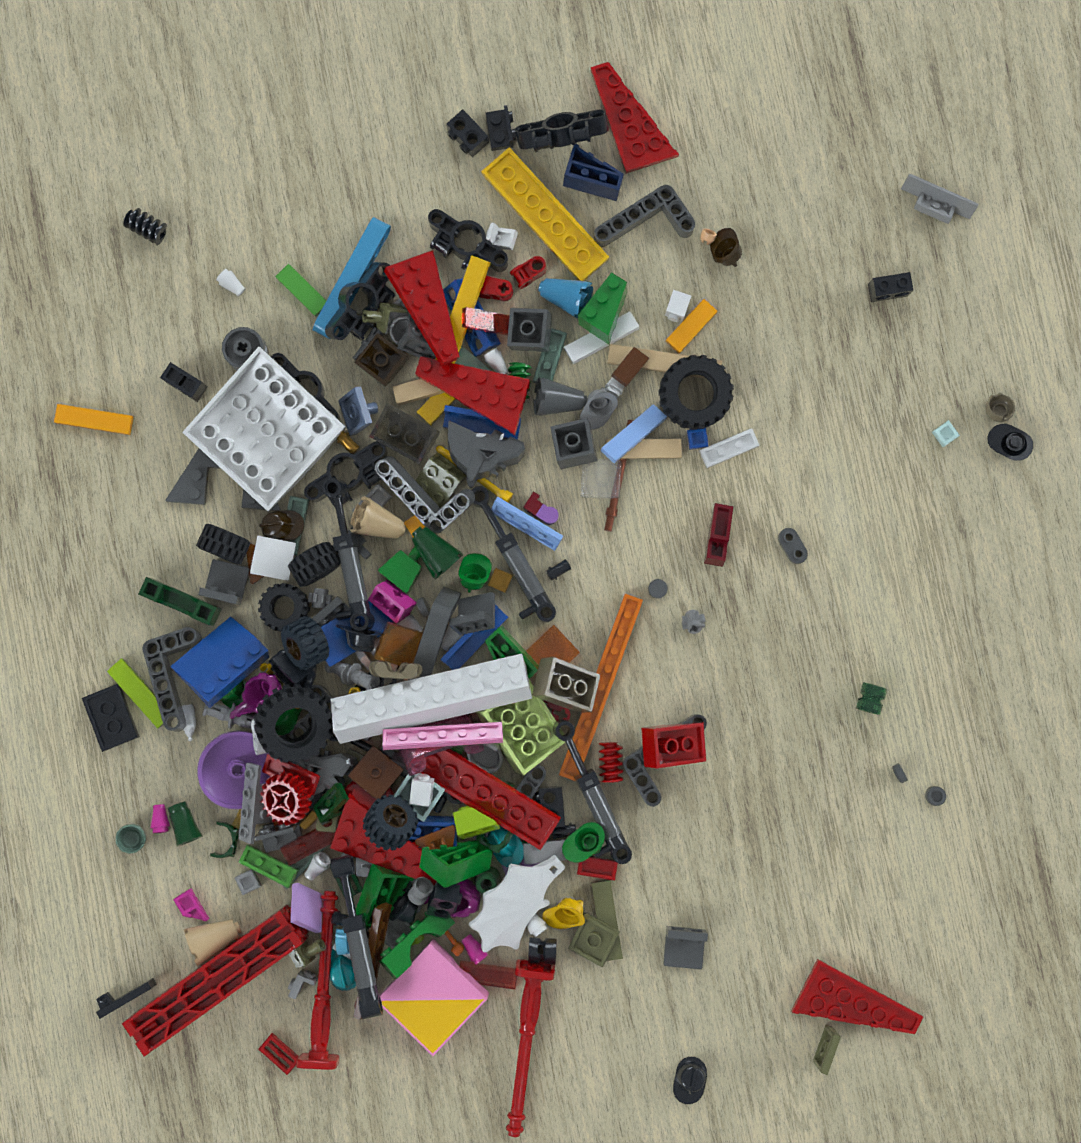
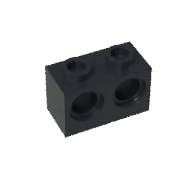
[446,109,489,158]
[868,272,914,302]
[160,362,208,402]
[535,786,565,827]
[426,881,462,919]

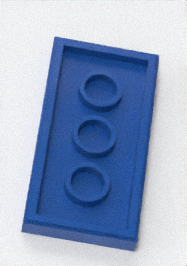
[321,600,395,668]

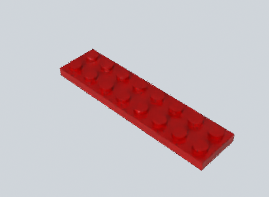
[407,746,561,850]

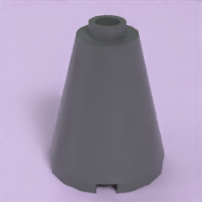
[533,378,587,416]

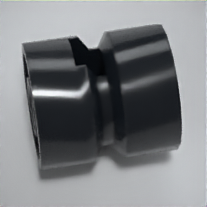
[528,937,557,965]

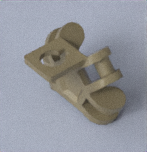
[369,661,423,686]

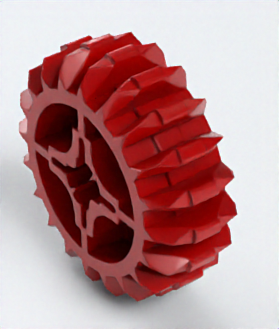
[259,771,312,826]

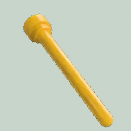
[436,445,514,503]

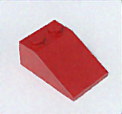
[641,722,707,769]

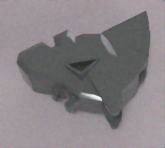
[448,421,525,488]
[288,748,358,820]

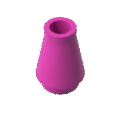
[150,804,170,834]
[461,934,488,965]

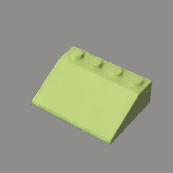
[476,678,565,775]

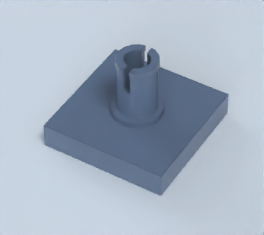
[338,386,378,436]

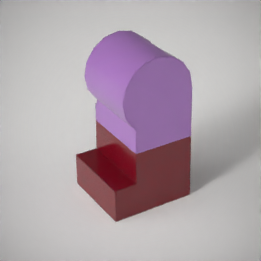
[523,491,558,525]

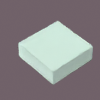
[932,420,960,447]

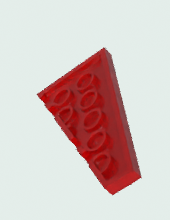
[590,62,679,174]
[384,250,459,366]
[415,356,530,435]
[330,793,436,885]
[791,959,923,1035]

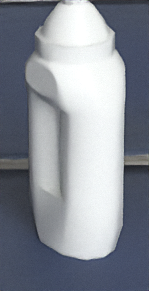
[182,704,196,741]

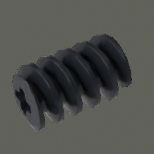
[123,208,167,245]

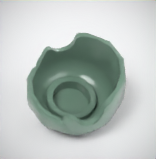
[116,823,146,854]

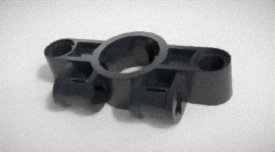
[515,109,609,153]
[428,209,508,272]
[325,262,396,341]
[271,353,341,422]
[304,441,388,507]

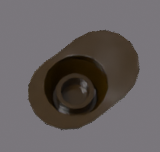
[710,228,742,267]
[259,510,304,541]

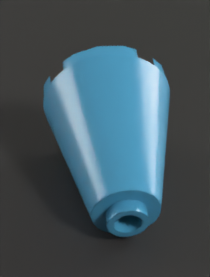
[538,278,593,319]

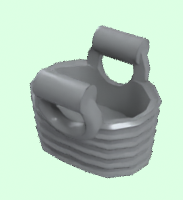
[466,743,503,773]

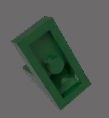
[313,783,349,823]

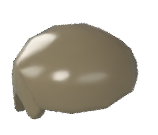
[985,393,1015,422]

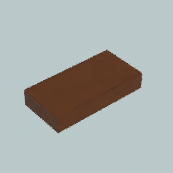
[611,347,649,387]

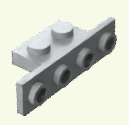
[901,174,978,224]
[239,763,272,844]

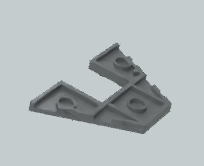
[166,448,281,511]

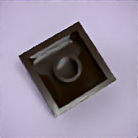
[354,333,408,387]

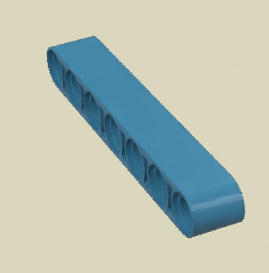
[313,217,391,339]

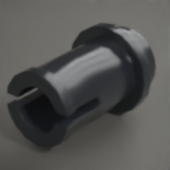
[546,559,571,581]
[553,823,577,839]
[331,911,349,927]

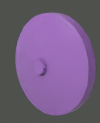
[197,730,271,809]

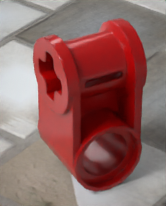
[510,256,546,289]
[479,276,513,301]

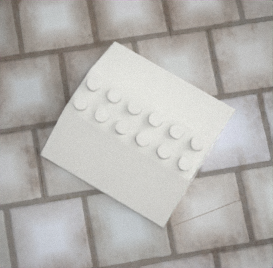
[182,347,346,511]

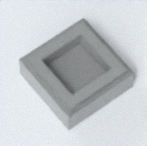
[235,869,261,895]

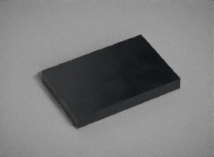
[82,684,140,752]

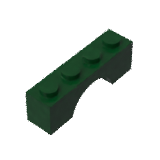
[138,577,222,626]

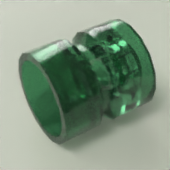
[856,682,888,715]

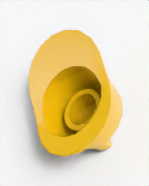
[542,898,585,929]

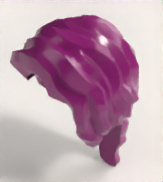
[230,672,282,719]
[424,879,481,918]

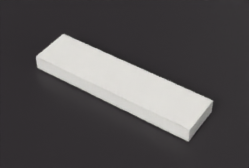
[564,312,639,365]

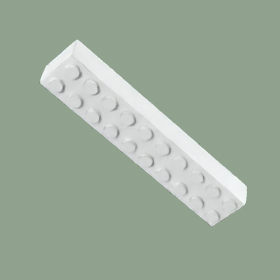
[330,654,532,744]

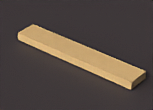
[607,344,722,379]

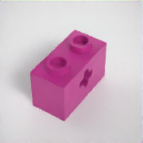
[368,579,417,623]

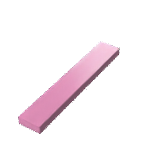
[382,722,503,750]

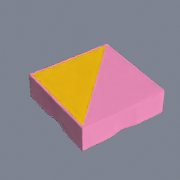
[379,938,489,1056]

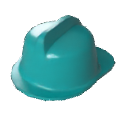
[488,825,524,867]
[330,949,356,991]

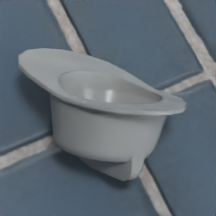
[580,387,618,430]

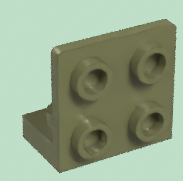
[416,452,467,509]

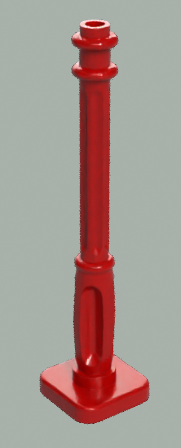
[296,891,340,1070]
[506,959,555,1137]

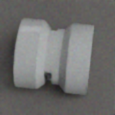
[408,877,433,905]

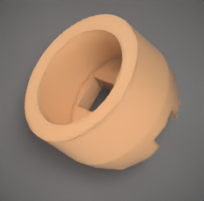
[700,228,717,245]

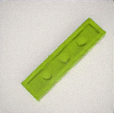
[107,658,168,729]

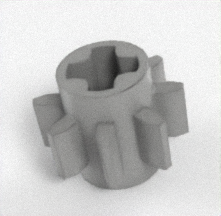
[308,588,332,609]
[682,610,706,634]

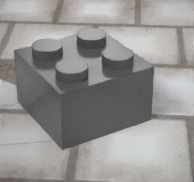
[507,308,552,352]
[550,418,598,470]

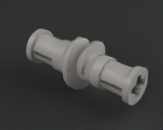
[325,661,380,690]
[202,703,254,729]

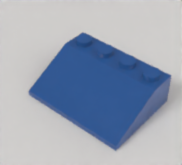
[170,616,269,708]

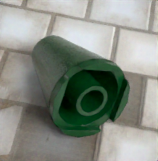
[411,527,463,580]

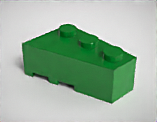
[578,272,628,345]
[485,626,539,679]
[419,841,493,888]
[356,863,415,928]

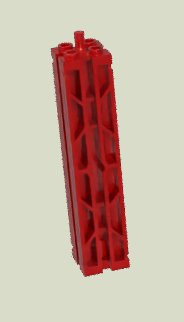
[122,905,309,1057]

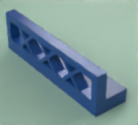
[443,279,501,357]
[443,405,521,440]
[440,604,509,670]

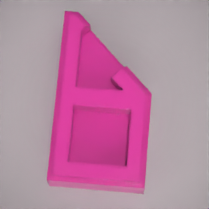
[173,888,209,922]

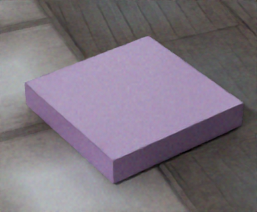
[291,883,323,933]

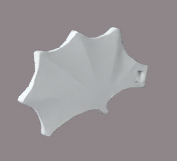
[469,855,565,952]

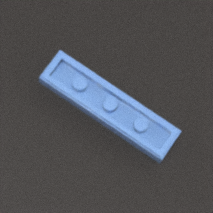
[601,404,667,464]
[491,497,563,551]

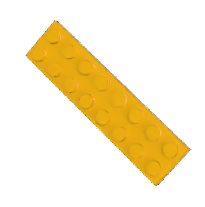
[481,147,609,281]

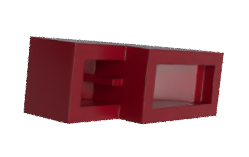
[704,503,734,567]

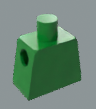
[378,546,423,594]

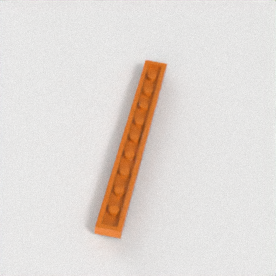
[559,594,643,781]

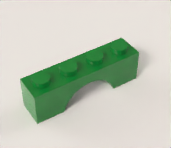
[378,911,455,979]

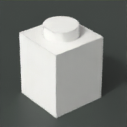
[665,290,691,322]
[409,774,435,807]

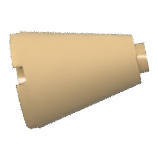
[350,496,406,539]
[184,919,242,966]

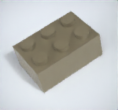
[532,657,600,713]

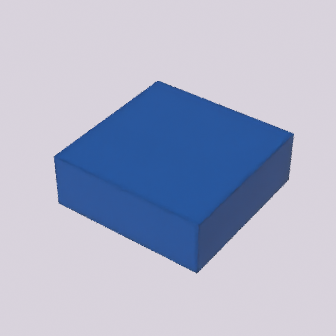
[687,428,709,450]

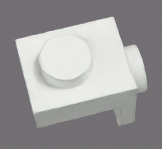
[486,223,518,250]

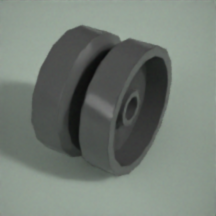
[222,327,269,371]

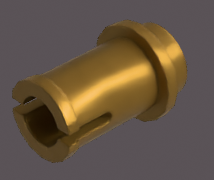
[336,431,360,454]

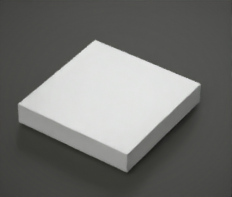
[250,535,296,581]

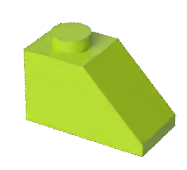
[453,806,500,840]

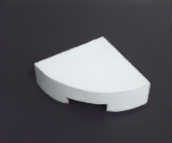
[355,651,372,670]

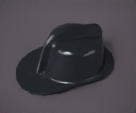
[987,423,1034,461]
[336,625,382,652]
[389,881,419,923]
[673,1057,707,1104]

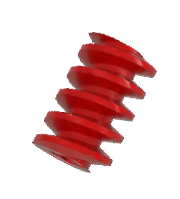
[599,742,623,783]

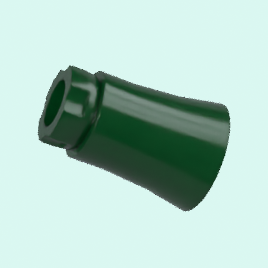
[168,801,203,847]
[474,866,501,894]

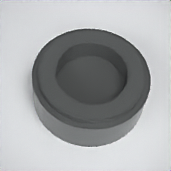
[648,579,668,599]
[416,597,431,617]
[892,763,908,784]
[925,786,946,806]

